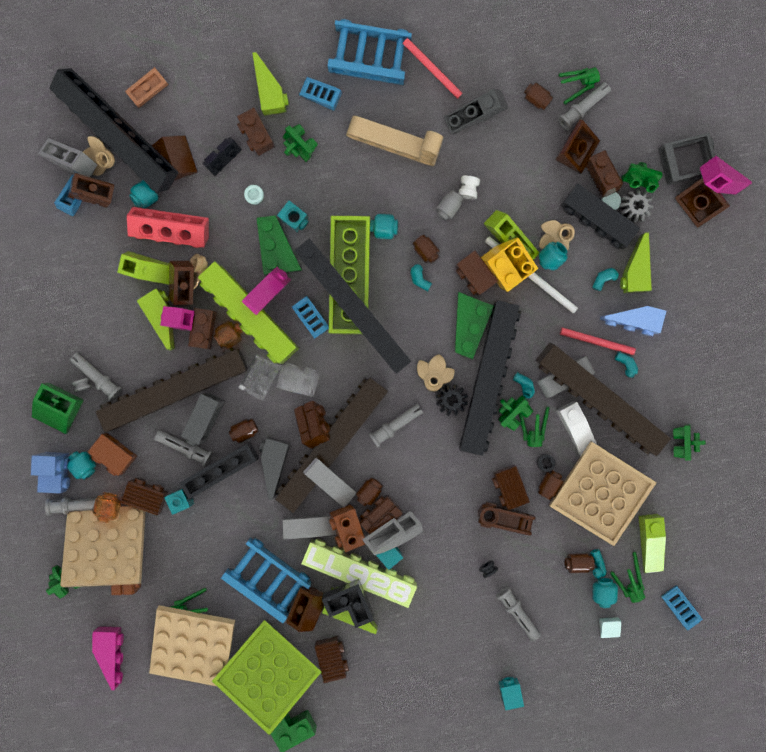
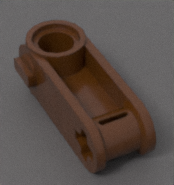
[478,502,536,536]

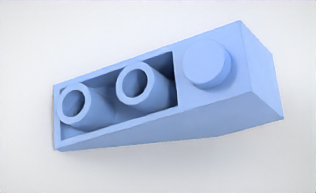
[600,306,666,336]

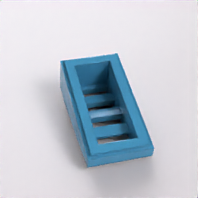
[299,77,342,111]
[54,174,82,216]
[292,296,329,339]
[661,586,703,630]

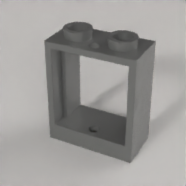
[658,133,715,185]
[181,393,225,446]

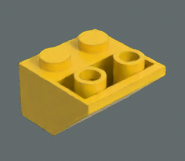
[481,237,538,292]

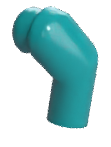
[513,372,535,399]

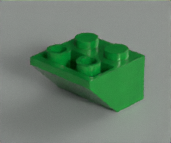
[32,383,84,434]

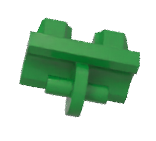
[282,124,318,162]
[621,162,663,193]
[498,395,533,431]
[673,425,706,461]
[46,565,79,599]

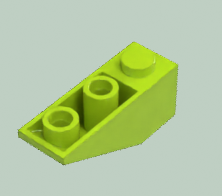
[117,251,169,285]

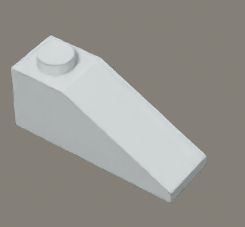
[556,401,597,456]

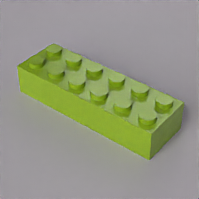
[329,216,370,334]
[198,261,300,364]

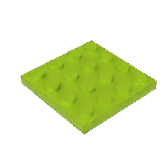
[212,620,322,735]

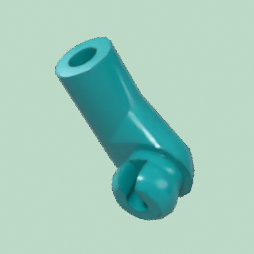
[410,264,432,292]
[592,268,619,291]
[614,351,638,378]
[590,549,607,579]

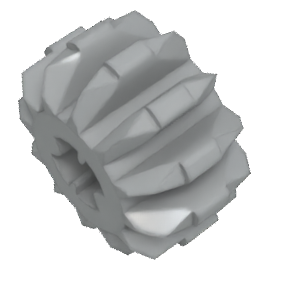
[619,190,654,223]

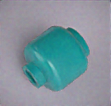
[129,180,159,209]
[370,214,398,239]
[539,242,568,271]
[67,451,96,480]
[592,578,618,608]

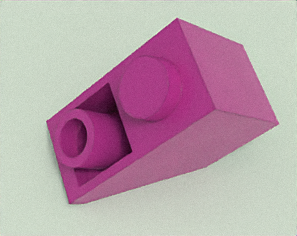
[160,306,194,331]

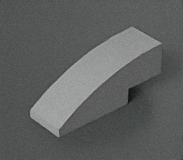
[303,458,356,507]
[362,511,423,555]
[283,515,337,539]

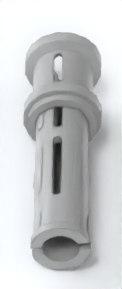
[558,82,611,130]
[70,352,122,401]
[368,403,423,447]
[154,430,213,467]
[45,497,107,516]
[496,586,541,641]

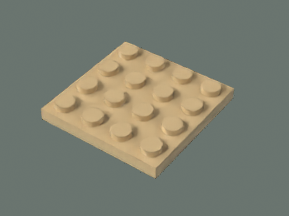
[549,441,657,546]
[60,506,146,587]
[149,605,235,686]

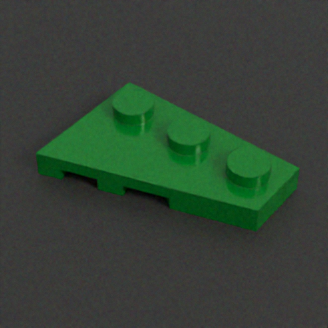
[257,215,302,275]
[455,292,494,359]

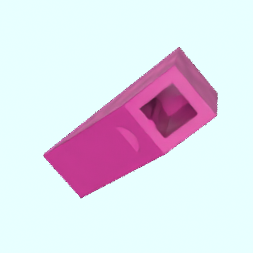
[700,156,752,195]
[92,627,124,690]

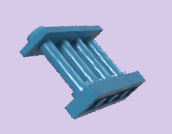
[328,19,412,85]
[221,537,312,623]

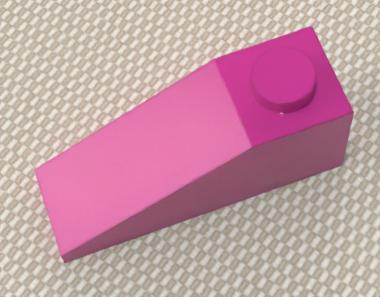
[241,267,291,315]

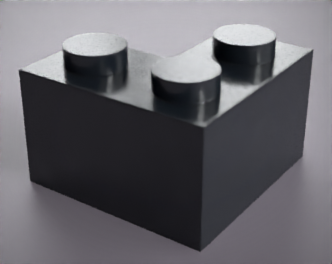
[322,579,374,628]

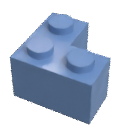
[31,452,70,493]

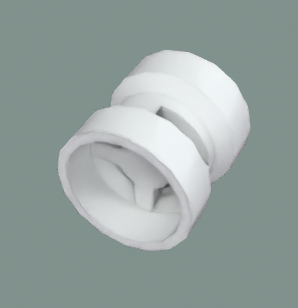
[458,175,480,200]

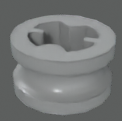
[71,378,91,392]

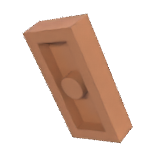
[125,67,169,108]

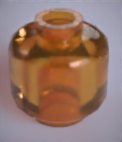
[213,320,243,349]
[92,492,121,523]

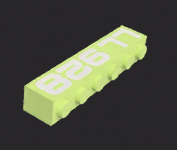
[301,538,417,608]

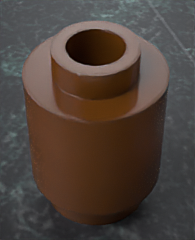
[524,82,553,110]
[413,234,440,264]
[229,418,259,444]
[538,470,564,500]
[356,477,383,506]
[564,553,594,573]

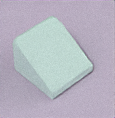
[599,617,621,638]

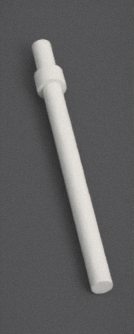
[485,236,578,314]

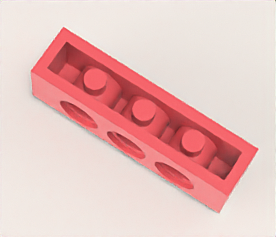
[127,207,209,248]

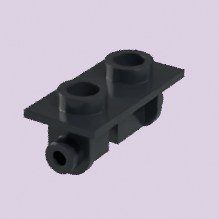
[202,137,242,176]

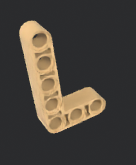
[346,116,444,166]

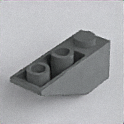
[444,89,508,134]

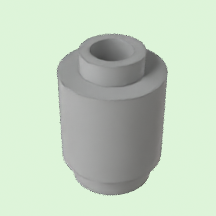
[436,190,463,220]

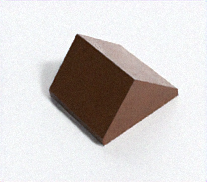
[555,120,600,174]
[152,135,198,180]
[675,177,730,228]

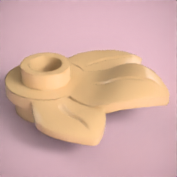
[83,136,115,176]
[539,220,575,251]
[190,254,208,289]
[417,354,455,392]

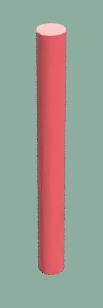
[402,38,462,99]
[560,327,636,355]

